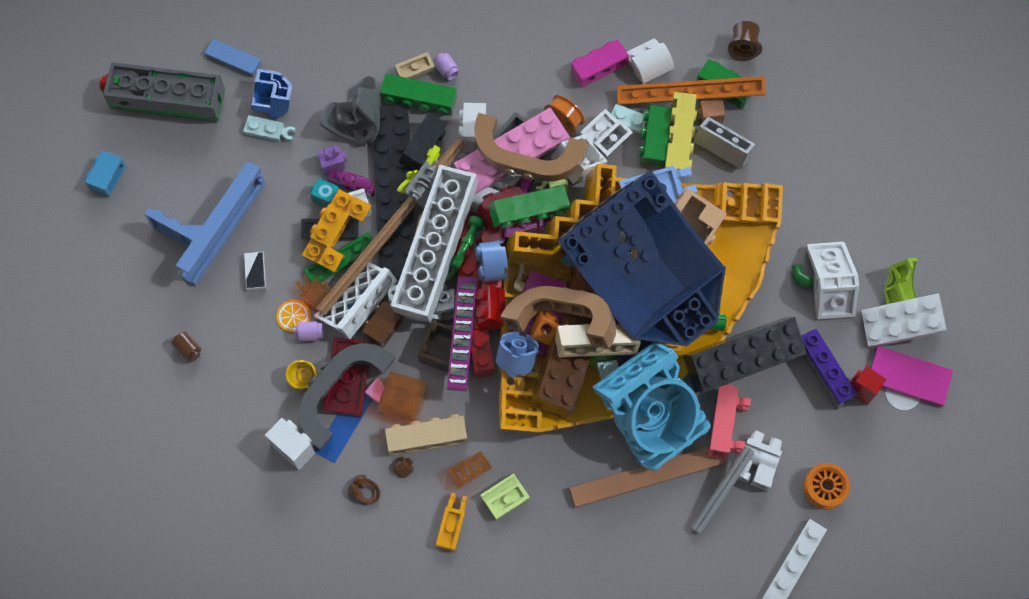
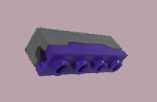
[801,329,858,409]

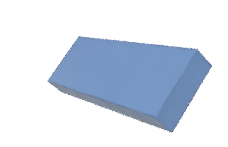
[204,39,261,76]

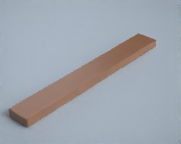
[569,448,727,508]

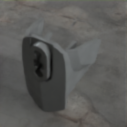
[319,76,380,145]

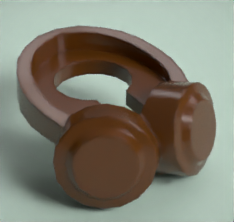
[348,474,380,504]

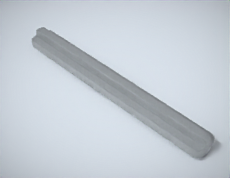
[691,447,755,534]

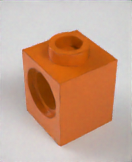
[530,311,560,345]

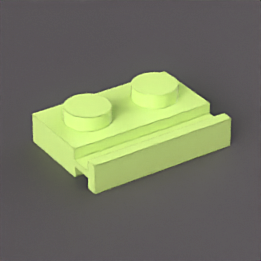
[480,474,530,520]

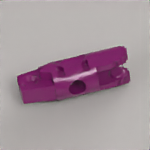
[327,169,375,194]

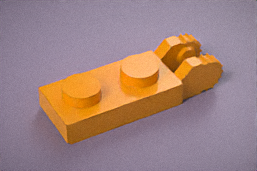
[435,493,468,552]

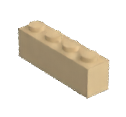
[555,324,641,357]
[385,414,468,456]

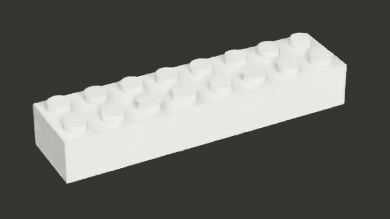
[390,165,479,323]

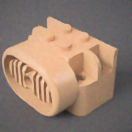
[674,188,727,245]

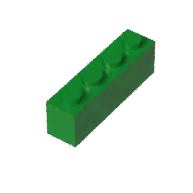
[380,73,457,115]
[488,185,571,229]

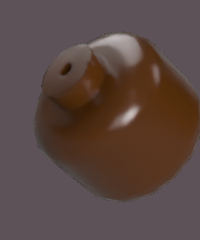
[393,456,414,478]

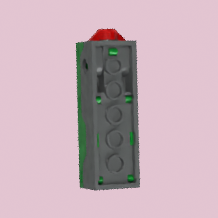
[99,62,225,121]

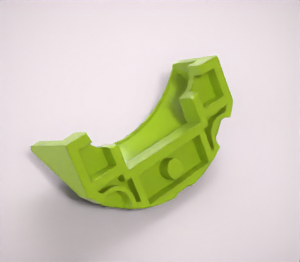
[885,258,918,304]

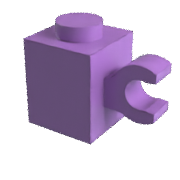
[317,145,347,175]

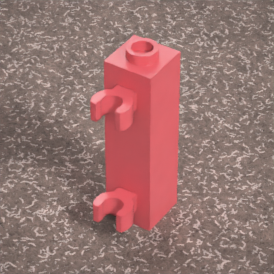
[707,384,751,460]

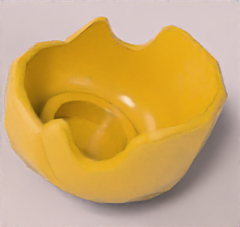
[285,360,317,389]

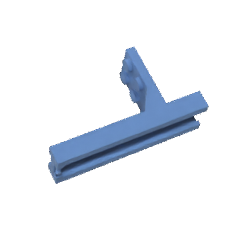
[145,161,266,286]

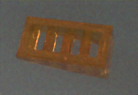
[448,451,492,490]

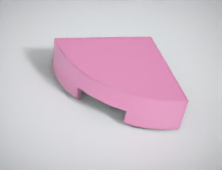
[365,378,384,405]

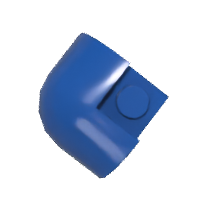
[251,69,292,118]

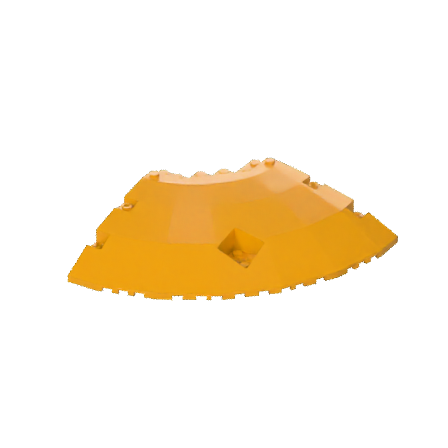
[499,164,783,433]

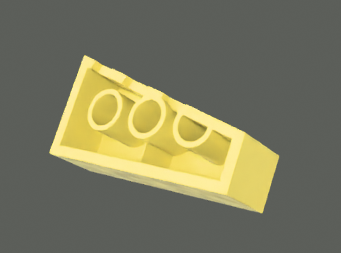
[664,92,697,170]

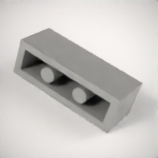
[694,117,756,169]

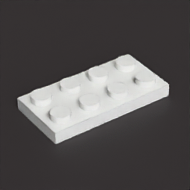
[861,293,947,348]

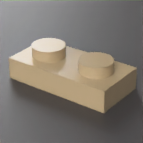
[395,52,435,79]

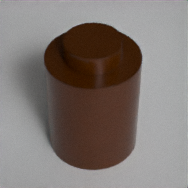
[171,331,201,361]

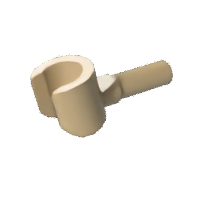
[513,264,526,293]

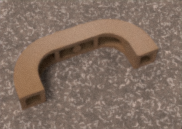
[474,112,588,182]
[501,286,616,349]

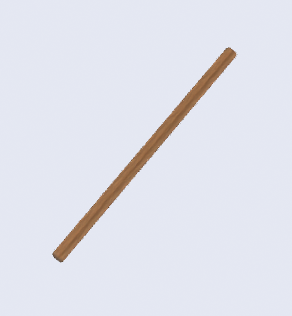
[317,139,466,315]

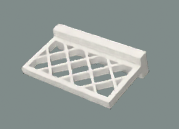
[314,262,397,339]

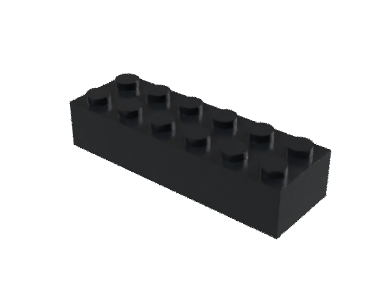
[683,317,807,393]

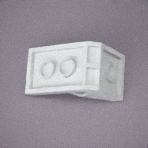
[806,242,859,319]

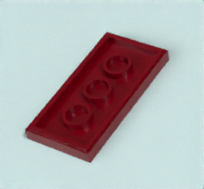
[322,337,373,417]

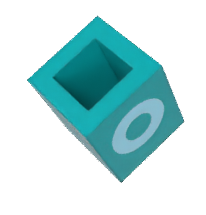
[310,178,339,208]

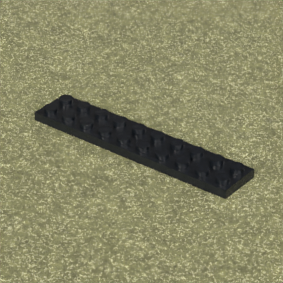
[373,106,416,280]

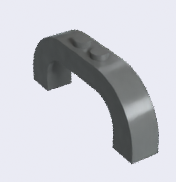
[299,344,395,451]

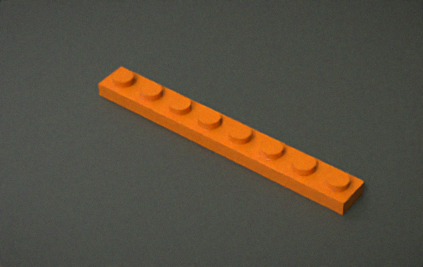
[617,76,766,105]

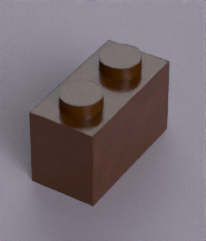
[362,301,404,348]

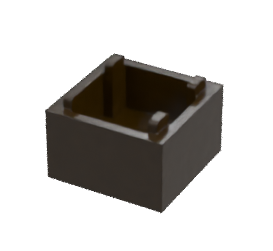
[417,320,453,373]

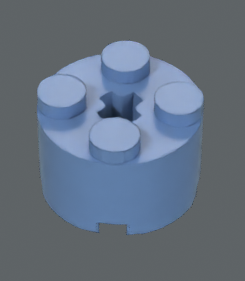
[475,240,508,282]
[496,332,539,377]

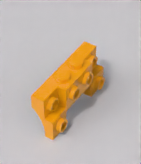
[302,189,372,272]

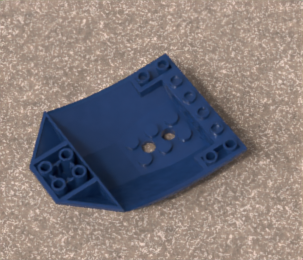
[557,170,726,346]

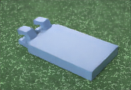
[619,166,698,203]

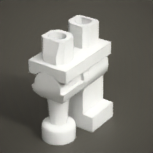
[738,430,782,492]

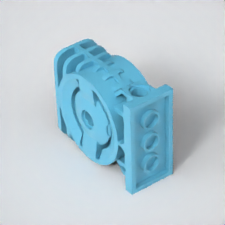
[593,342,710,471]

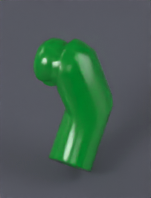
[792,264,814,289]

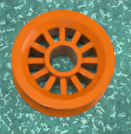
[544,95,585,135]
[803,463,850,510]

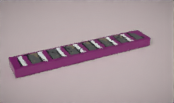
[447,277,478,392]

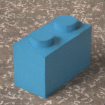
[85,150,126,197]

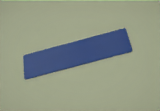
[315,394,372,463]

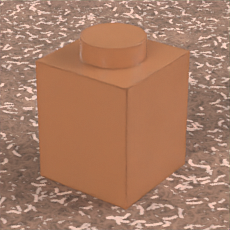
[696,99,725,124]

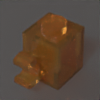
[296,275,330,313]

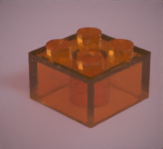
[377,371,428,422]

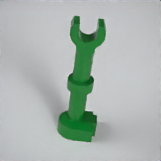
[450,216,485,270]

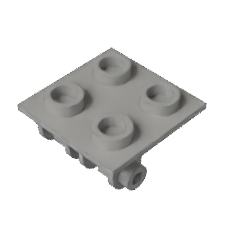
[404,161,438,209]

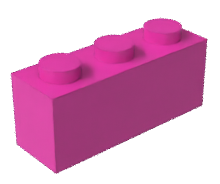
[571,39,629,88]

